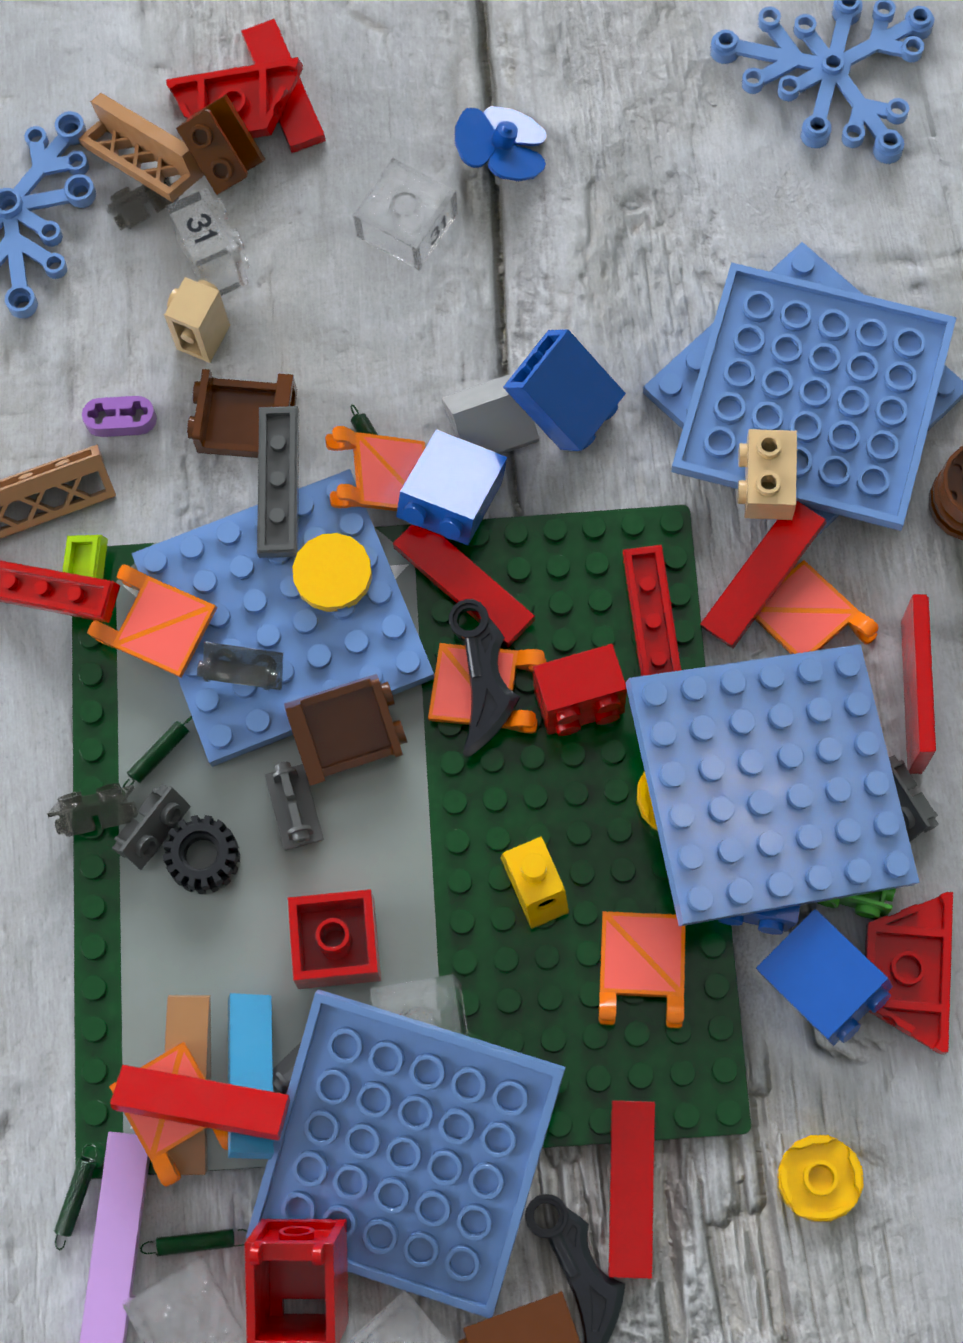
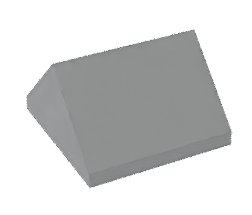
[442,373,539,455]

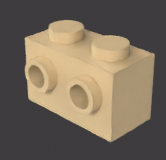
[164,277,230,363]
[737,429,797,520]

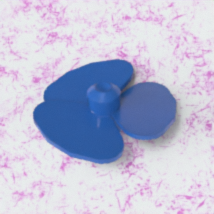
[455,106,546,181]

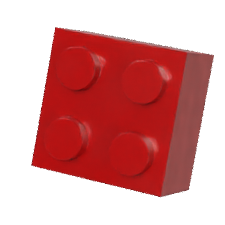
[533,644,627,736]
[287,889,381,989]

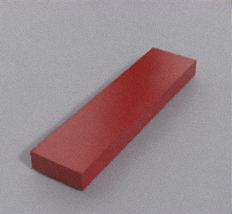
[241,18,326,153]
[700,501,826,649]
[393,525,535,648]
[622,545,681,676]
[0,560,121,623]
[110,1064,290,1141]
[608,1100,655,1279]

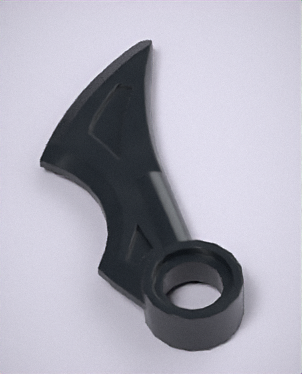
[449,599,520,757]
[525,1194,626,1343]

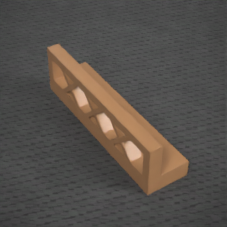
[78,93,204,202]
[0,444,116,539]

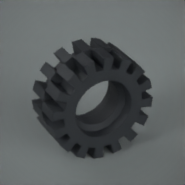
[162,815,240,894]

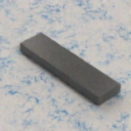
[257,406,299,558]

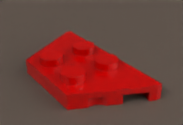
[166,57,303,138]
[865,892,953,1055]

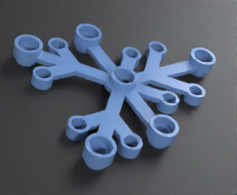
[710,0,934,164]
[0,111,96,319]

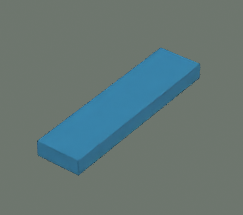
[228,993,274,1159]

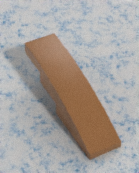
[165,995,211,1175]

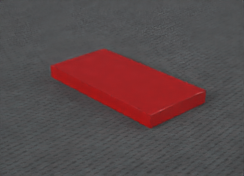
[901,594,936,774]

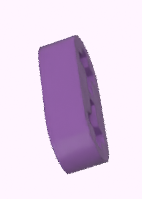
[82,396,157,437]

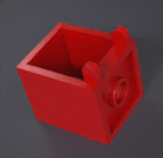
[244,1219,349,1343]

